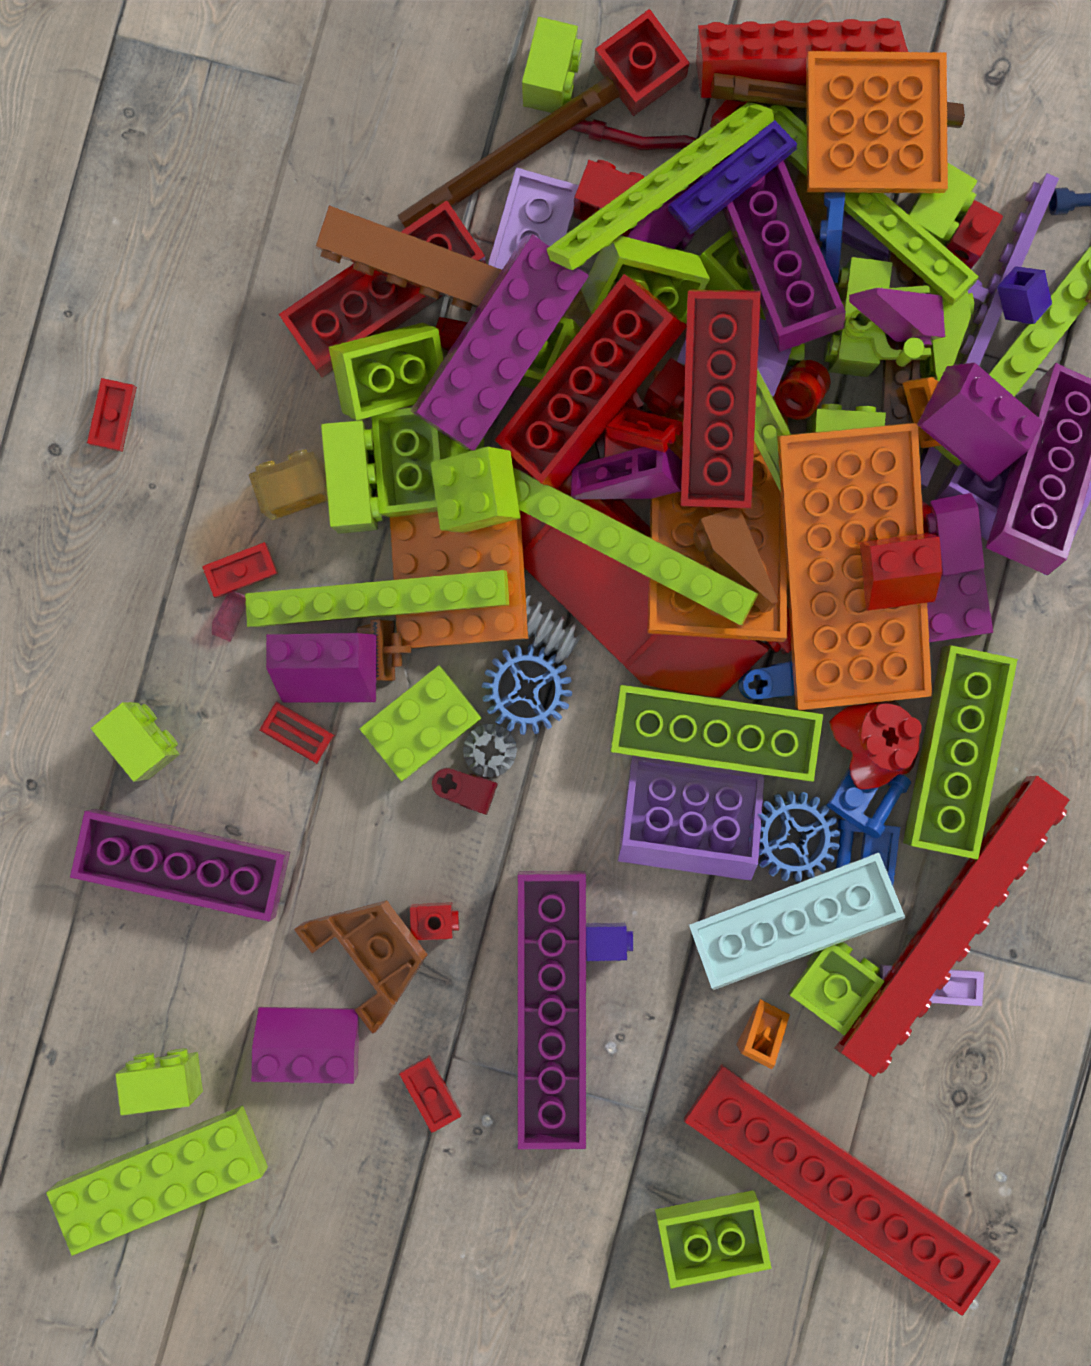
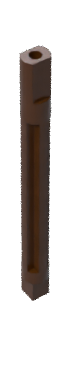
[711,73,965,128]
[397,76,620,228]

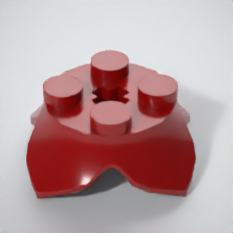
[829,700,922,789]

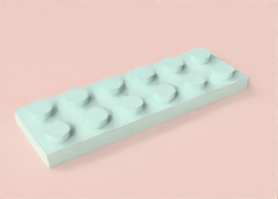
[689,853,905,990]

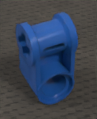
[738,661,794,700]

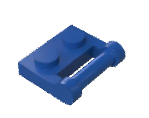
[820,192,845,283]
[826,768,911,838]
[836,819,901,886]

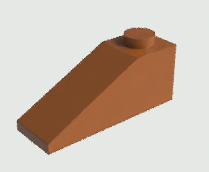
[693,508,778,613]

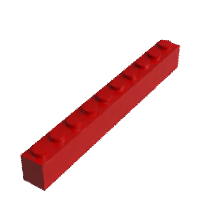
[834,776,1070,1077]

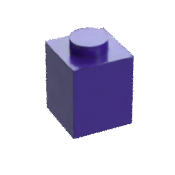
[997,266,1052,324]
[586,923,633,961]

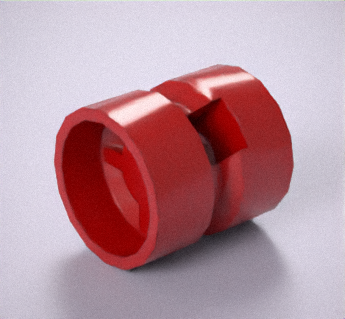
[775,360,831,420]

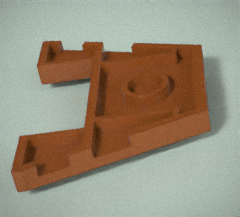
[294,900,428,1034]

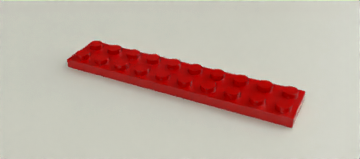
[683,1064,1001,1316]

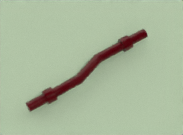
[570,119,698,151]

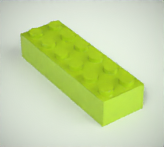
[903,645,1018,860]
[610,685,823,782]
[46,1105,268,1256]

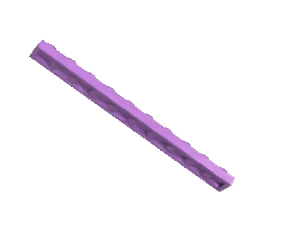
[920,173,1059,490]

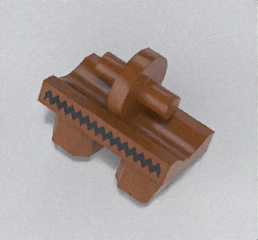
[357,619,411,681]

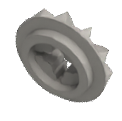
[463,724,517,777]

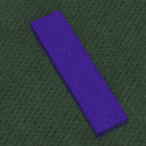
[668,120,797,235]

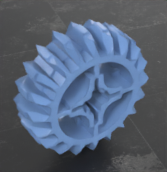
[482,644,572,735]
[748,791,840,882]

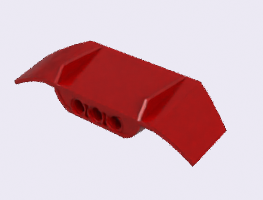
[502,448,769,698]

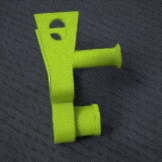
[844,286,931,367]

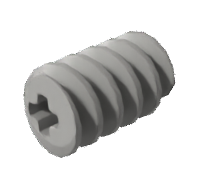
[521,594,585,664]

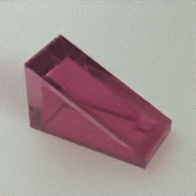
[212,591,246,642]

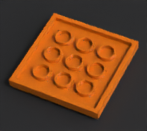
[806,51,948,193]
[390,510,528,649]

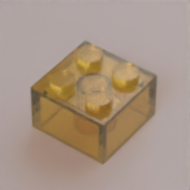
[248,449,328,521]

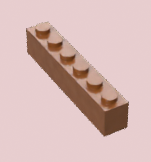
[315,205,502,312]

